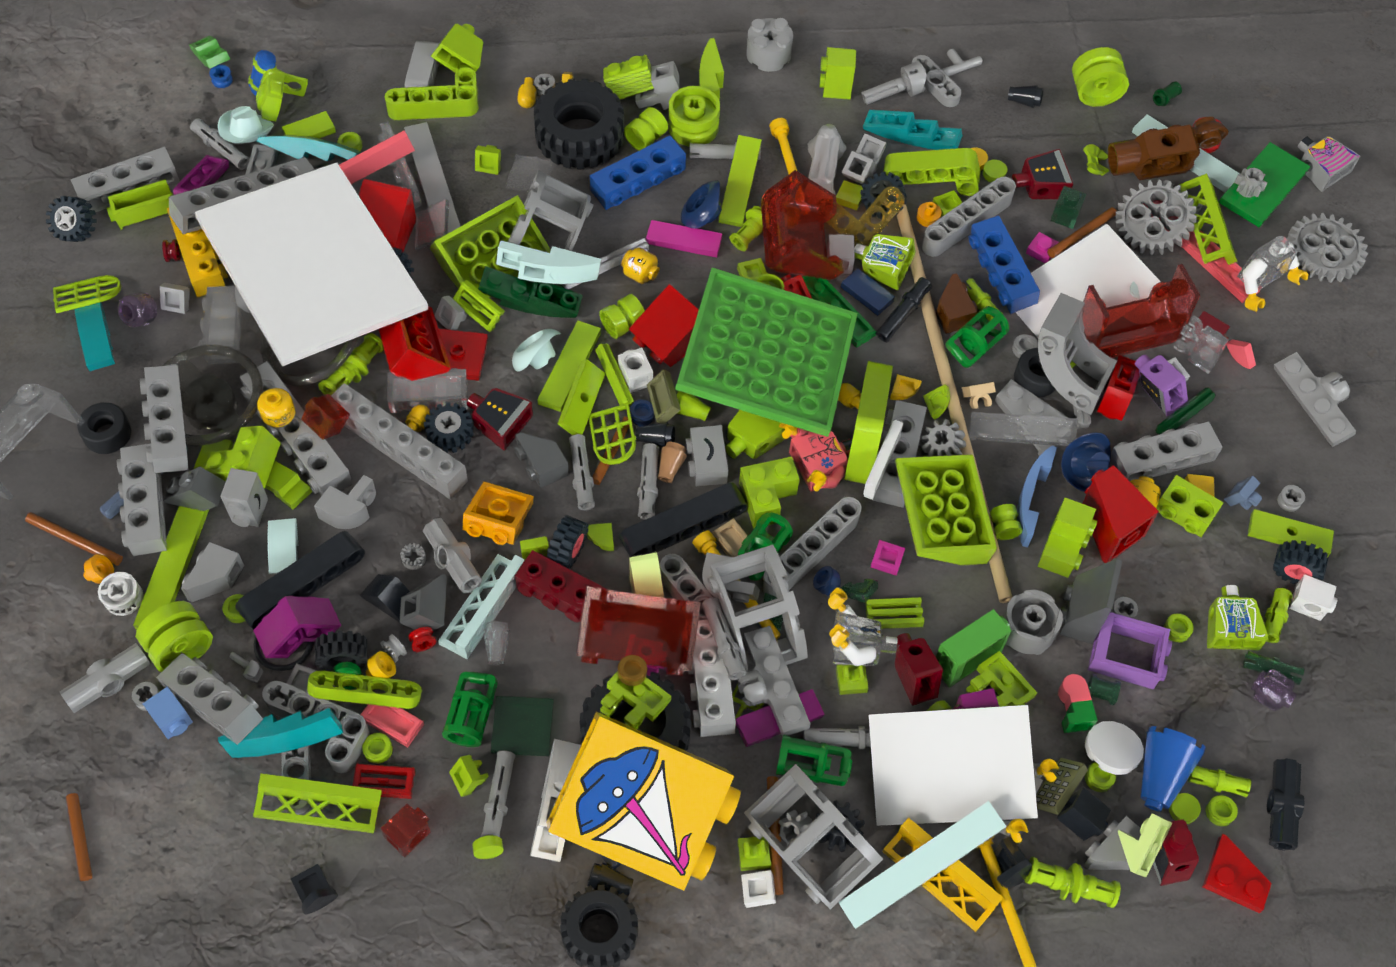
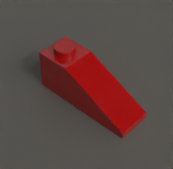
[1097,355,1140,421]

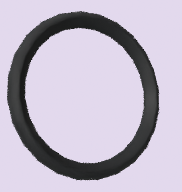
[253,636,314,671]

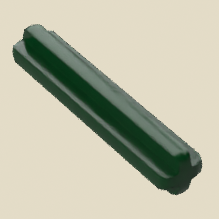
[1155,387,1216,435]

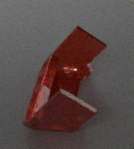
[1083,264,1200,358]

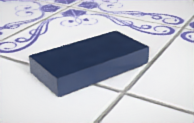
[841,268,895,316]

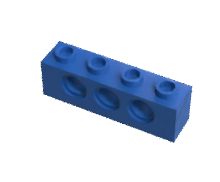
[590,136,686,210]
[969,215,1040,314]

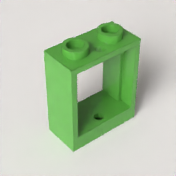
[936,609,1012,688]

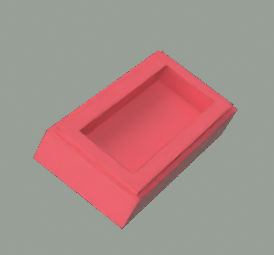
[360,704,424,748]

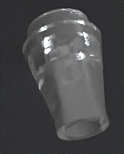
[483,621,511,665]

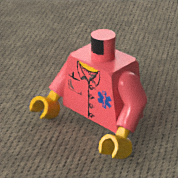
[779,423,852,492]

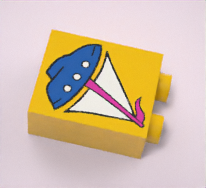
[546,711,741,891]

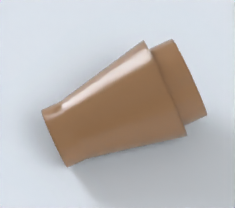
[657,442,687,483]

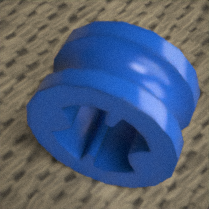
[209,65,233,88]

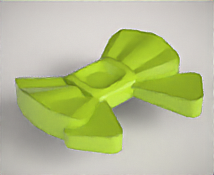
[1083,144,1109,176]

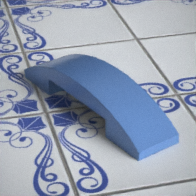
[1017,446,1057,548]

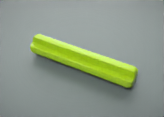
[595,343,634,408]

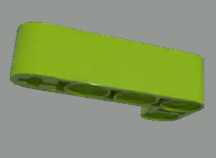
[384,67,479,120]
[883,148,980,196]

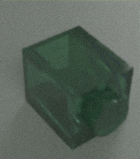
[1050,186,1087,229]

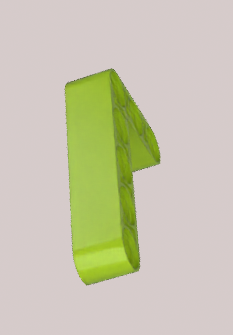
[844,361,893,484]

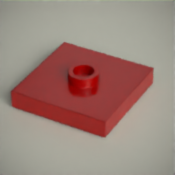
[435,329,488,381]

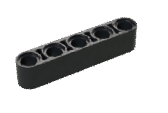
[619,482,748,557]
[235,531,365,630]

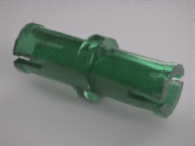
[1242,651,1304,685]

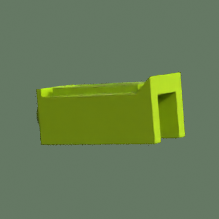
[107,179,173,230]

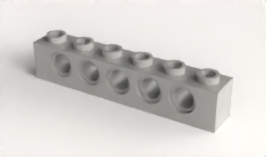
[169,157,315,234]
[240,362,353,495]
[326,383,468,500]

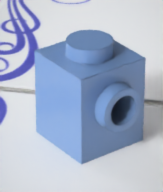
[142,686,193,739]

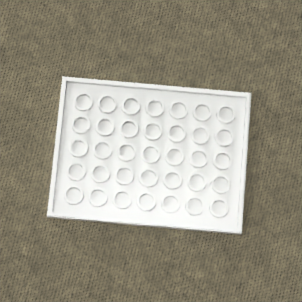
[195,163,428,366]

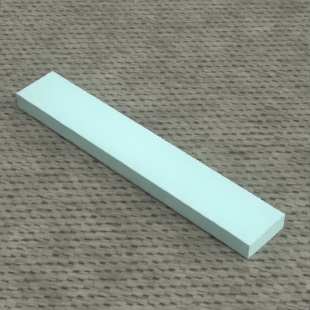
[1132,114,1240,193]
[838,801,1007,929]

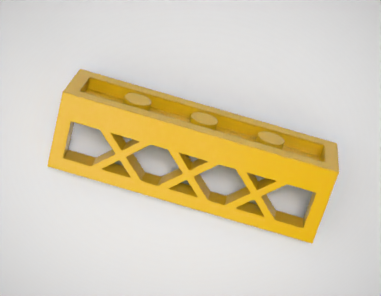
[882,817,1003,932]

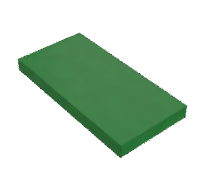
[1219,142,1311,228]

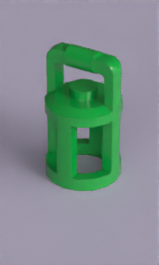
[945,306,1009,368]
[738,512,793,581]
[442,672,498,747]
[776,735,852,786]

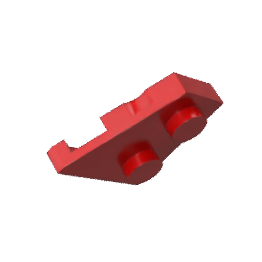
[1202,834,1272,913]

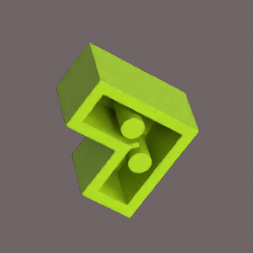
[819,47,856,100]
[205,426,281,489]
[739,457,799,528]
[1037,498,1097,578]

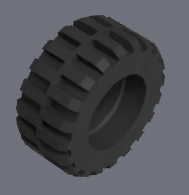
[534,78,624,170]
[579,672,691,751]

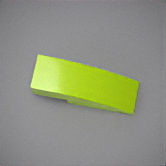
[699,38,724,99]

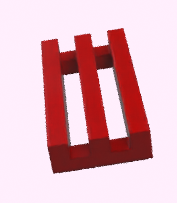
[352,764,415,799]

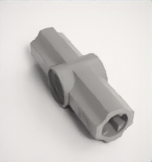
[423,518,482,593]
[59,643,151,713]

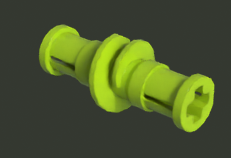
[729,187,792,252]
[318,333,384,398]
[1025,857,1121,908]

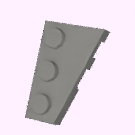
[995,379,1075,456]

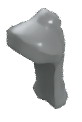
[804,124,846,206]

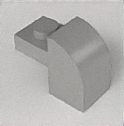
[635,61,679,110]
[842,133,887,184]
[314,475,376,529]
[702,552,760,603]

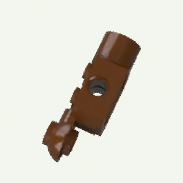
[1108,117,1229,180]

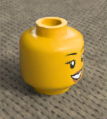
[621,247,660,284]

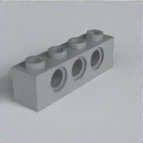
[71,147,180,212]
[140,365,189,473]
[873,400,927,508]
[1110,421,1223,481]
[117,443,167,556]
[156,653,263,745]

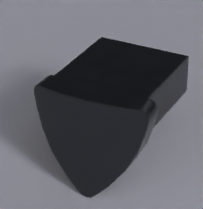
[994,836,1032,888]
[291,864,338,915]

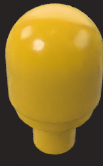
[517,77,537,108]
[838,383,861,409]
[405,404,430,432]

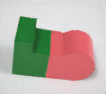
[1058,674,1098,733]

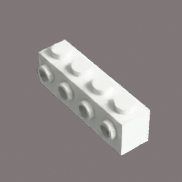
[684,620,736,737]

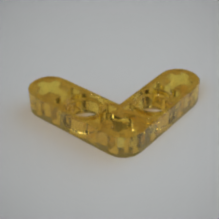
[814,186,905,246]

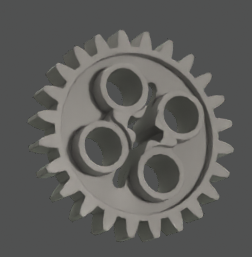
[1116,180,1197,255]
[1286,213,1368,283]

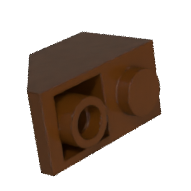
[936,273,978,334]

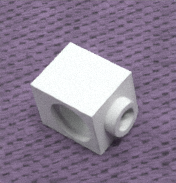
[618,348,653,393]
[1289,574,1337,621]

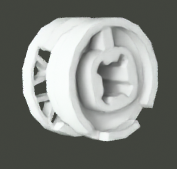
[98,572,144,616]

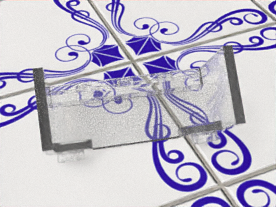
[0,383,85,500]

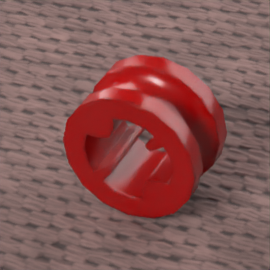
[408,627,437,652]

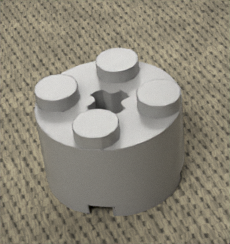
[746,18,793,72]
[1003,590,1063,655]

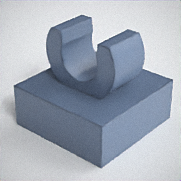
[1224,476,1262,510]

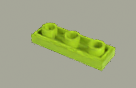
[557,359,605,435]
[1247,509,1334,558]

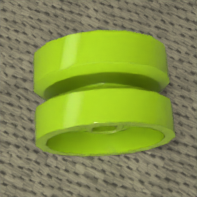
[1072,47,1129,107]
[669,86,720,147]
[135,601,213,672]

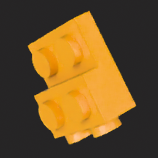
[462,482,534,545]

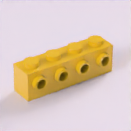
[167,208,228,297]

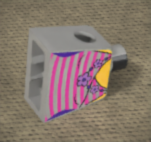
[1298,136,1360,192]

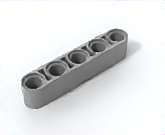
[922,177,1016,257]
[762,497,862,599]

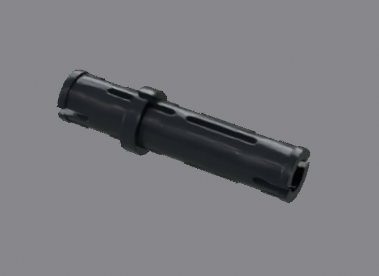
[875,277,933,343]

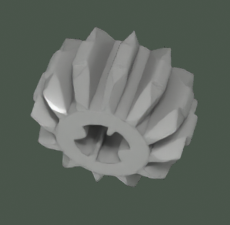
[921,418,966,457]

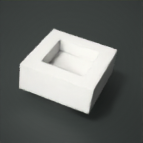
[741,870,776,908]

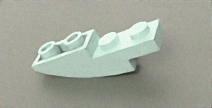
[496,241,601,284]

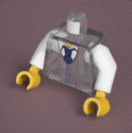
[1237,236,1308,312]
[828,587,897,666]

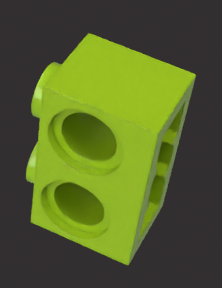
[1157,475,1224,537]

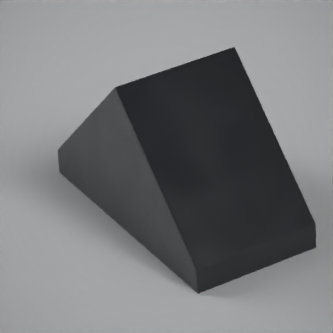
[360,574,410,625]

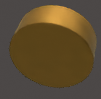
[618,655,647,686]

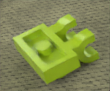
[966,651,1037,707]
[600,671,671,729]

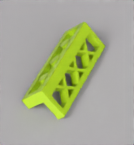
[1179,173,1238,265]
[253,773,382,833]

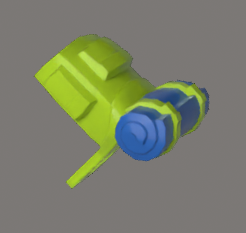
[248,50,308,122]

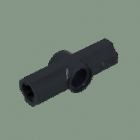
[1266,758,1305,851]

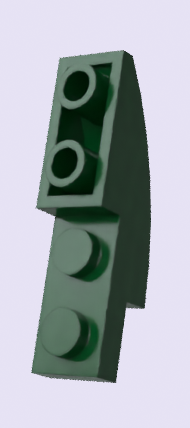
[478,266,583,318]

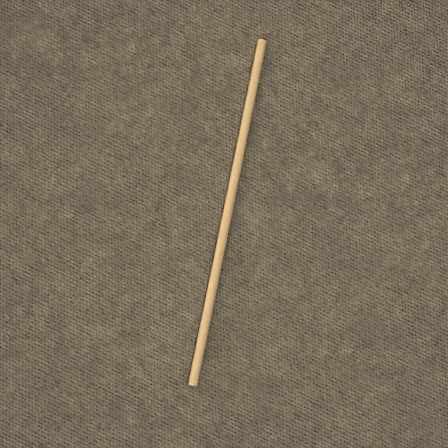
[897,204,1012,603]

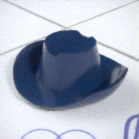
[681,180,722,229]
[1061,432,1111,492]

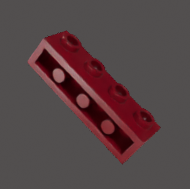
[515,550,628,637]

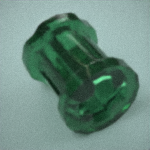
[1088,673,1121,705]

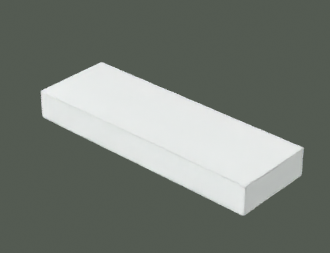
[863,420,903,500]

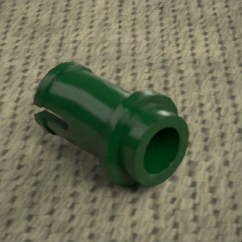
[1153,81,1182,106]

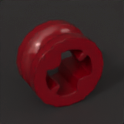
[162,239,180,262]

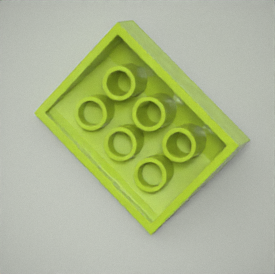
[430,195,551,305]
[895,455,997,565]

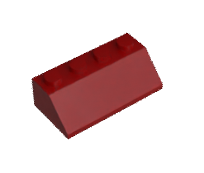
[379,306,451,381]

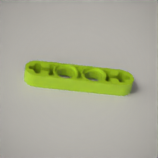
[307,671,422,709]

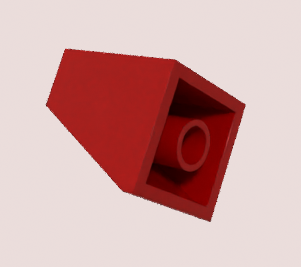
[359,179,417,252]
[629,284,699,367]
[1082,465,1159,563]

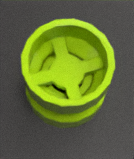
[990,504,1023,540]

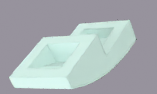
[268,518,299,574]

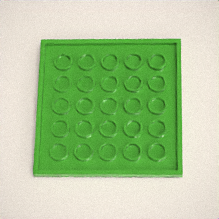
[675,268,858,437]

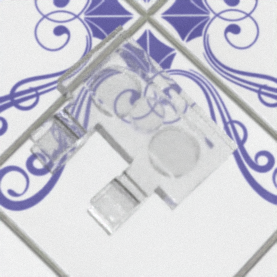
[1173,315,1229,374]

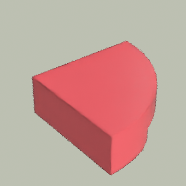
[1226,339,1256,369]

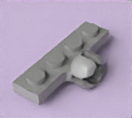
[1274,352,1356,447]
[738,626,810,737]

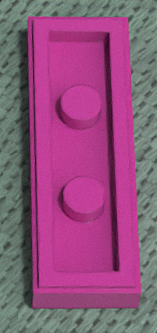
[646,220,722,258]

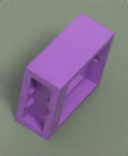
[1087,612,1172,689]

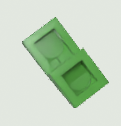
[189,35,230,69]

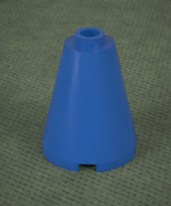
[1140,726,1206,812]

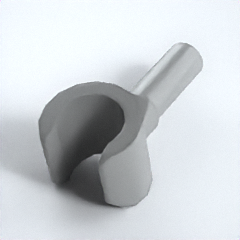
[229,652,263,683]

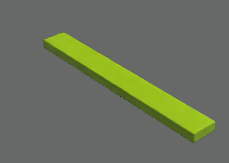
[133,436,234,629]

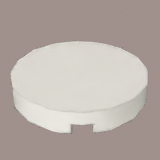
[1085,721,1144,775]

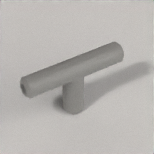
[941,49,983,76]

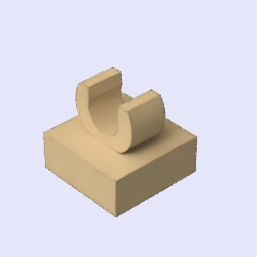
[962,382,996,409]

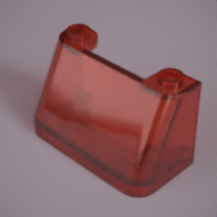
[761,170,844,280]
[576,586,701,676]

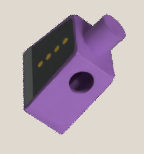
[1135,355,1188,417]

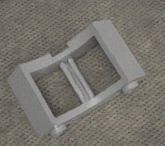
[508,170,593,251]
[1038,293,1117,415]
[708,545,808,671]
[744,764,883,909]

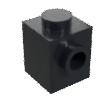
[1057,787,1111,841]

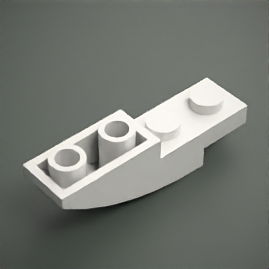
[530,739,581,862]

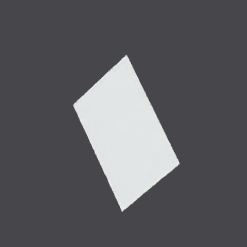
[1013,224,1165,339]
[869,705,1038,826]

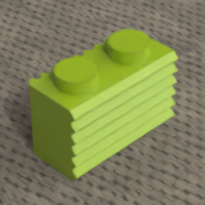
[603,54,654,100]

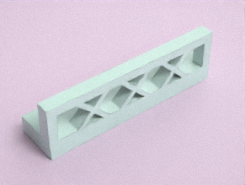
[438,554,525,660]

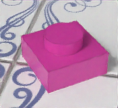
[1026,232,1059,263]
[871,540,905,576]

